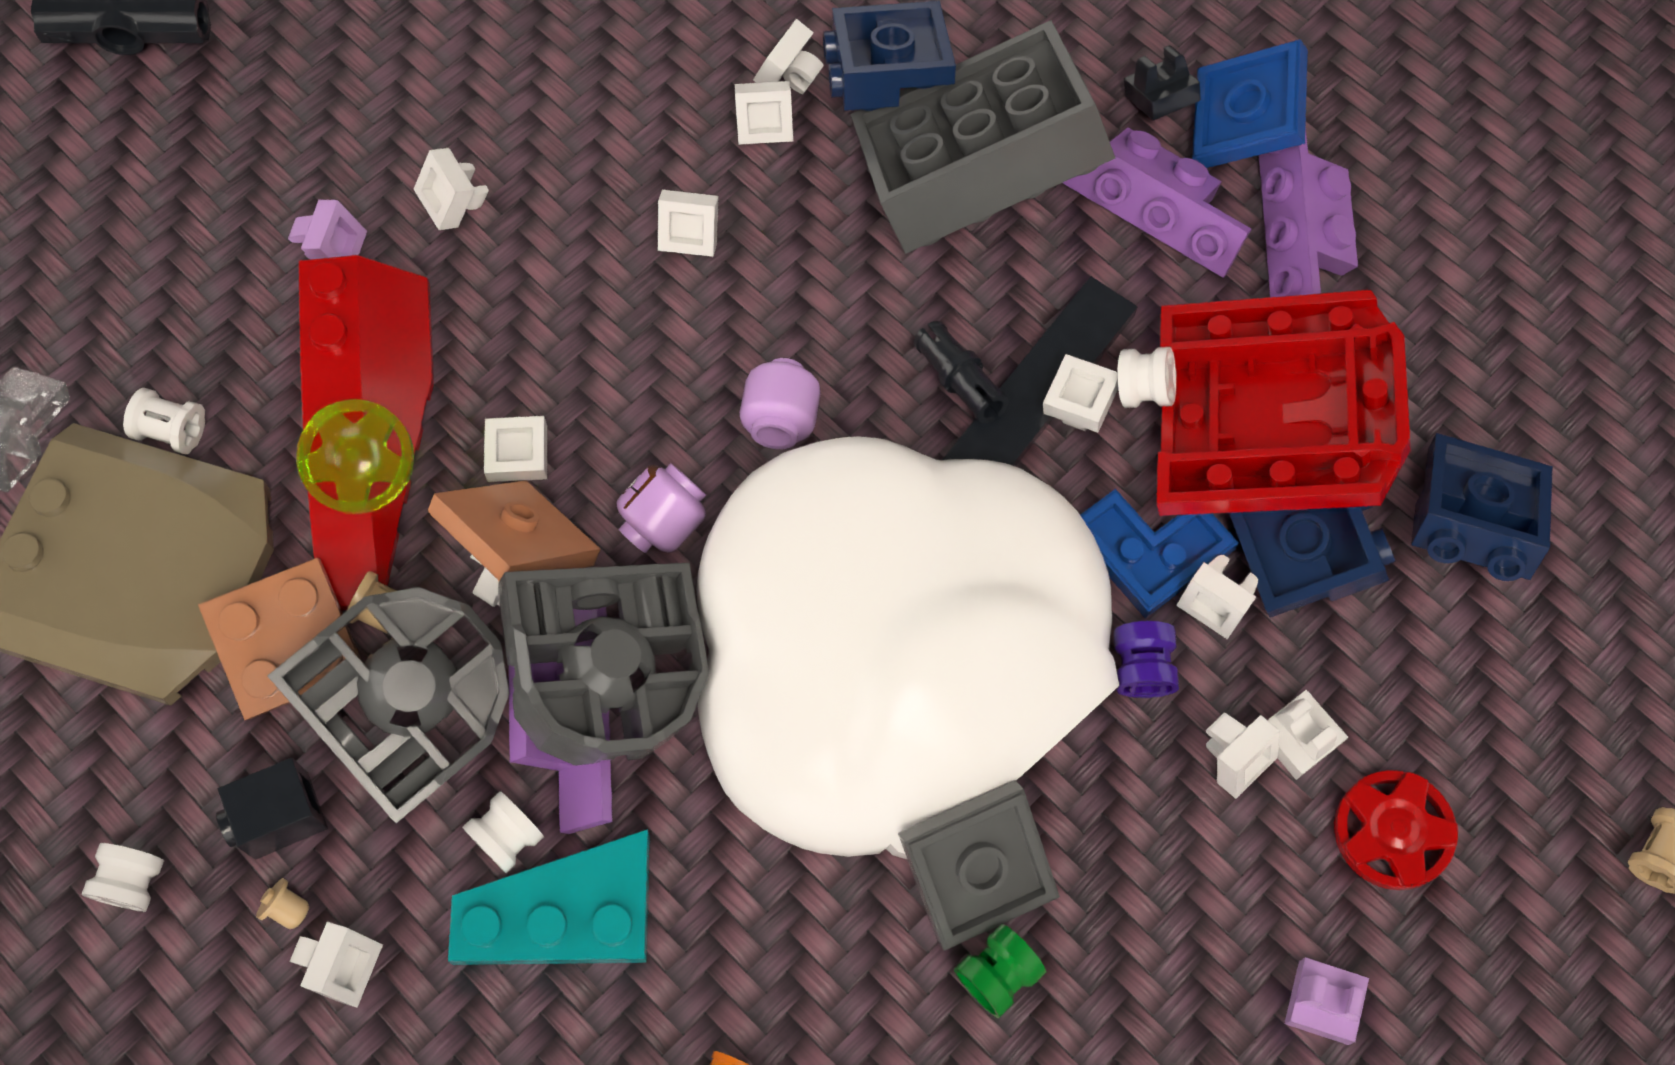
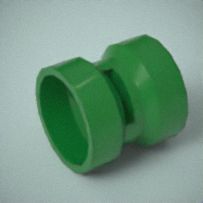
[954,924,1047,1019]

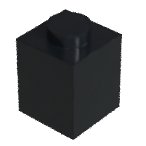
[216,757,328,860]

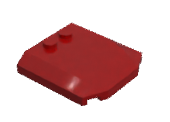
[1157,290,1410,516]

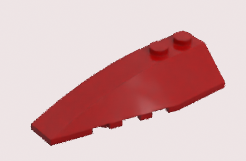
[299,255,434,611]

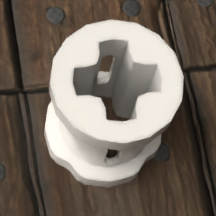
[123,388,205,454]

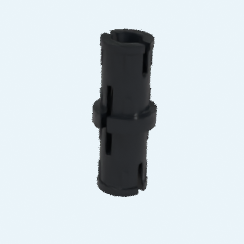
[914,321,1009,424]

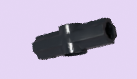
[31,0,211,55]

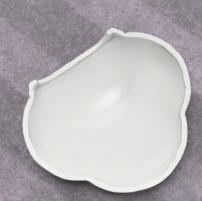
[696,436,1119,859]

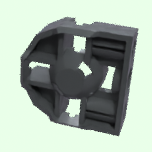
[498,563,709,766]
[267,587,510,823]

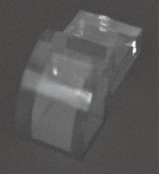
[0,366,70,493]

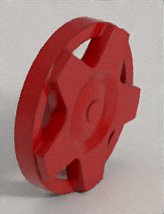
[1334,770,1458,890]

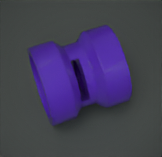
[1114,621,1179,698]

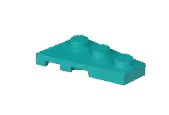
[448,829,650,965]

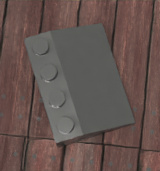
[851,20,1115,254]

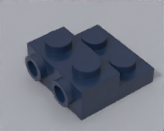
[823,1,956,111]
[1411,433,1553,581]
[1229,506,1396,618]

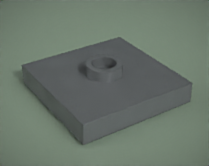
[898,780,1060,951]

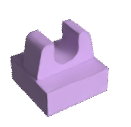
[288,200,367,259]
[1284,957,1369,1045]

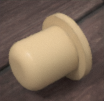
[256,878,309,929]

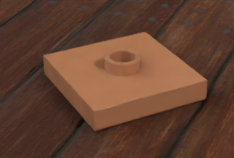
[428,480,601,581]

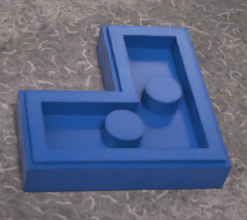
[1080,489,1239,618]

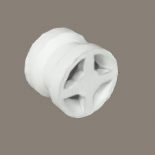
[1118,347,1176,408]
[462,791,544,873]
[81,843,164,912]

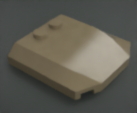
[0,423,274,706]

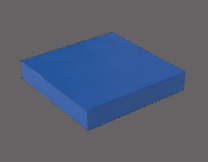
[1192,39,1308,168]

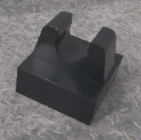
[1124,45,1201,121]

